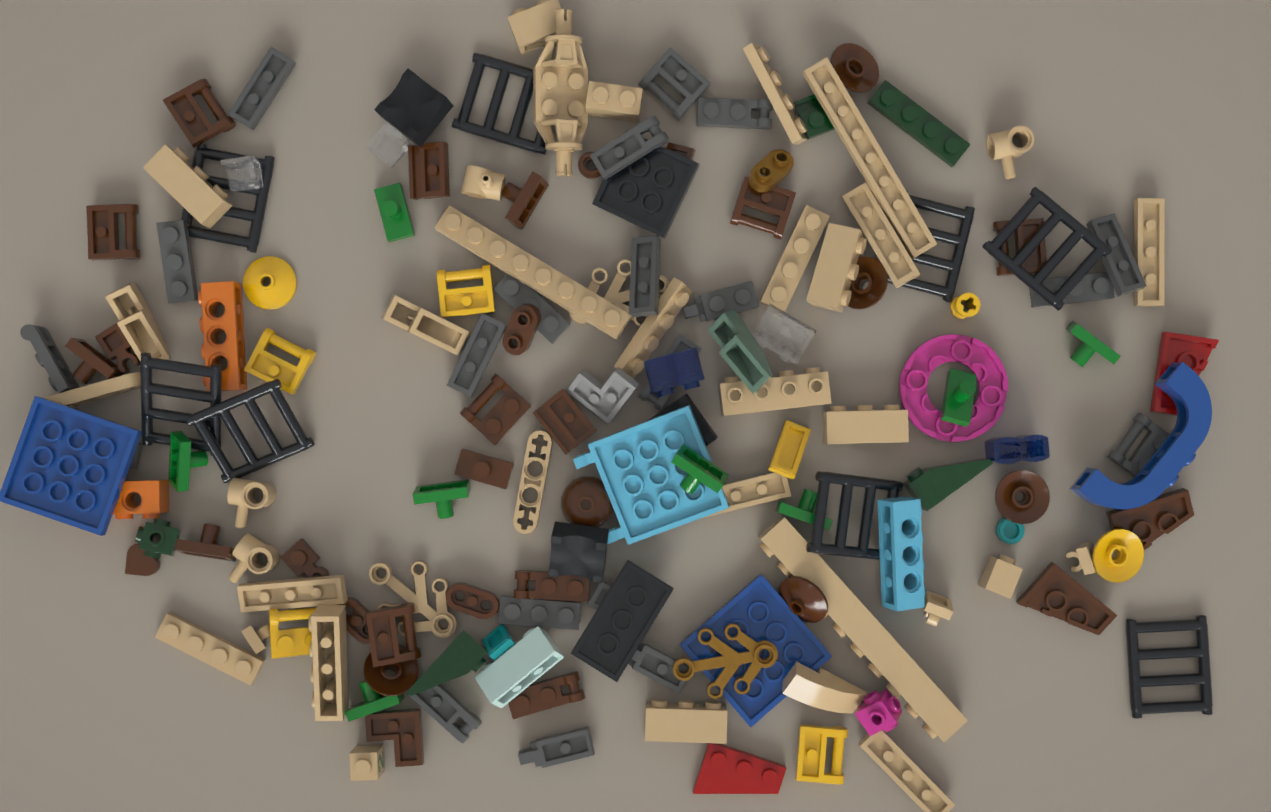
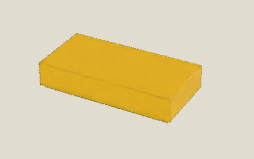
[768,420,811,480]

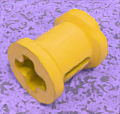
[950,293,981,319]

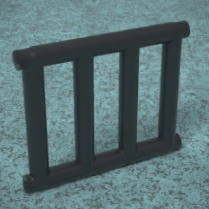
[452,53,547,155]
[181,143,275,253]
[982,187,1112,311]
[880,191,975,303]
[140,352,222,456]
[186,379,315,483]
[806,471,903,560]
[1126,615,1213,719]

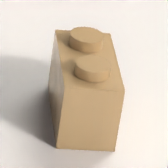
[507,0,562,55]
[585,81,643,123]

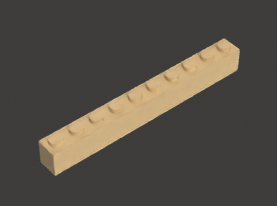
[758,516,968,742]

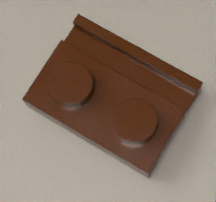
[408,141,450,200]
[533,389,597,455]

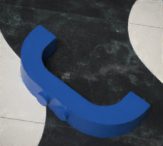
[1070,362,1212,509]

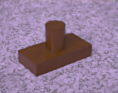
[502,171,549,230]
[65,337,123,384]
[454,449,514,489]
[174,524,236,562]

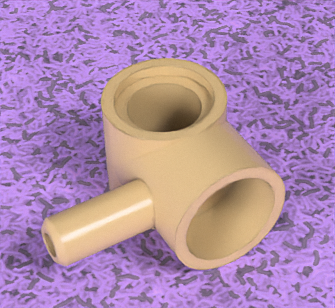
[986,126,1034,180]
[461,165,506,201]
[227,478,276,528]
[228,533,280,583]

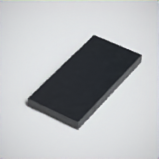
[570,560,674,682]

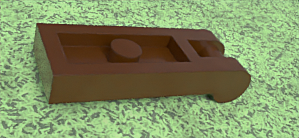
[513,570,590,602]
[508,671,585,719]

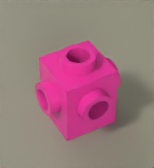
[855,688,902,736]

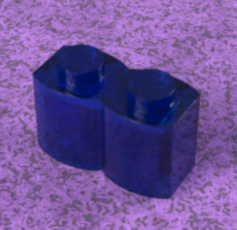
[643,348,705,397]
[984,435,1050,464]

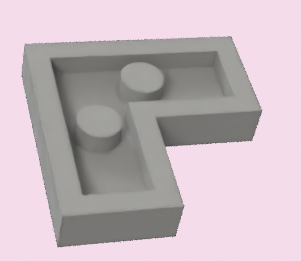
[566,367,639,424]

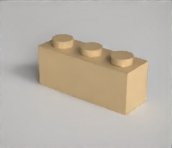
[143,144,233,228]
[806,223,867,313]
[822,405,909,444]
[645,699,728,744]

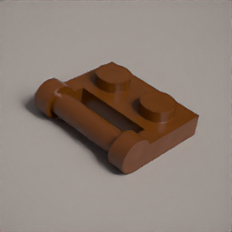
[163,79,236,148]
[730,176,796,240]
[86,204,140,261]
[993,218,1047,276]
[460,374,532,445]
[365,603,421,667]

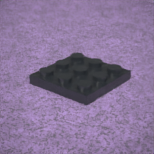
[592,130,700,239]

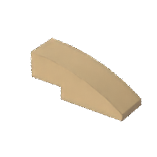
[105,281,171,361]
[381,294,469,356]
[782,661,867,714]

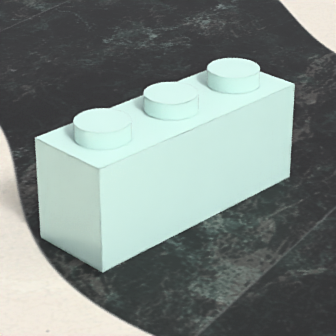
[475,626,564,708]

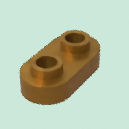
[748,149,794,192]

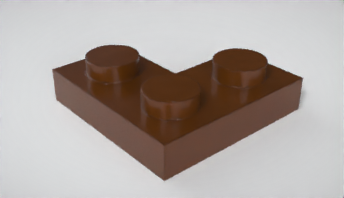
[365,709,424,767]

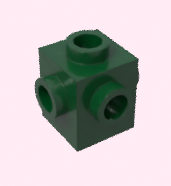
[135,518,181,559]

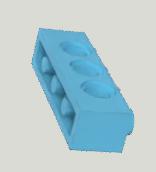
[877,496,926,611]

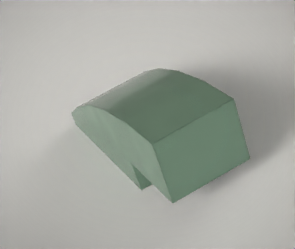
[707,310,773,394]

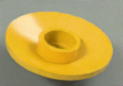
[243,256,297,310]
[1092,529,1144,583]

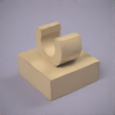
[1066,540,1096,575]
[923,590,954,626]
[241,625,270,655]

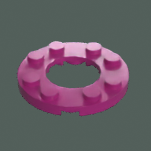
[899,334,1008,442]

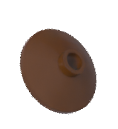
[830,43,879,92]
[848,256,888,310]
[995,470,1050,524]
[778,576,828,623]
[363,644,419,696]

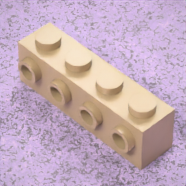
[718,367,832,416]
[308,605,349,721]

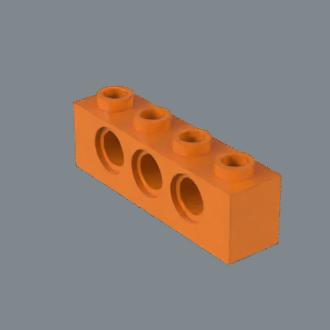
[198,281,248,392]
[113,479,170,519]

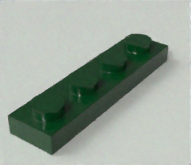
[867,80,970,167]

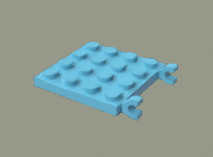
[573,405,730,545]

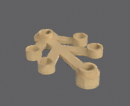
[569,259,669,334]
[369,560,457,638]

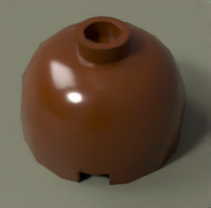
[561,476,613,527]

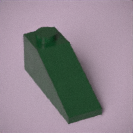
[903,458,993,511]
[405,630,487,697]

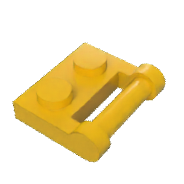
[437,264,496,318]
[244,328,316,395]
[269,606,317,659]
[795,724,848,784]

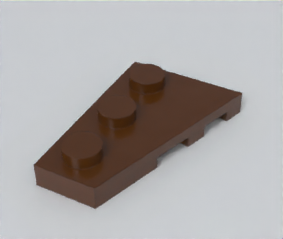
[1106,488,1194,550]
[1016,562,1118,635]

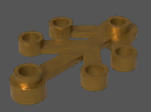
[673,623,778,699]

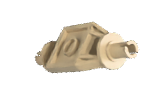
[533,9,588,177]

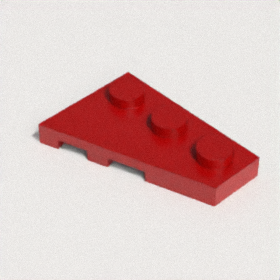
[1150,332,1219,416]
[692,743,787,794]

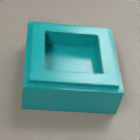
[482,624,515,661]

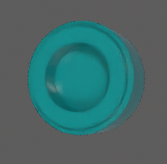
[995,517,1025,544]

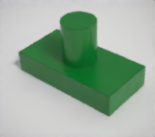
[374,182,415,242]
[1066,321,1121,367]
[940,368,977,427]
[168,431,208,492]
[671,444,729,494]
[412,479,471,519]
[775,489,833,530]
[345,680,405,722]

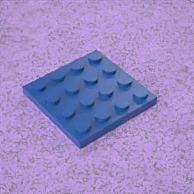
[0,396,142,536]
[680,573,832,727]

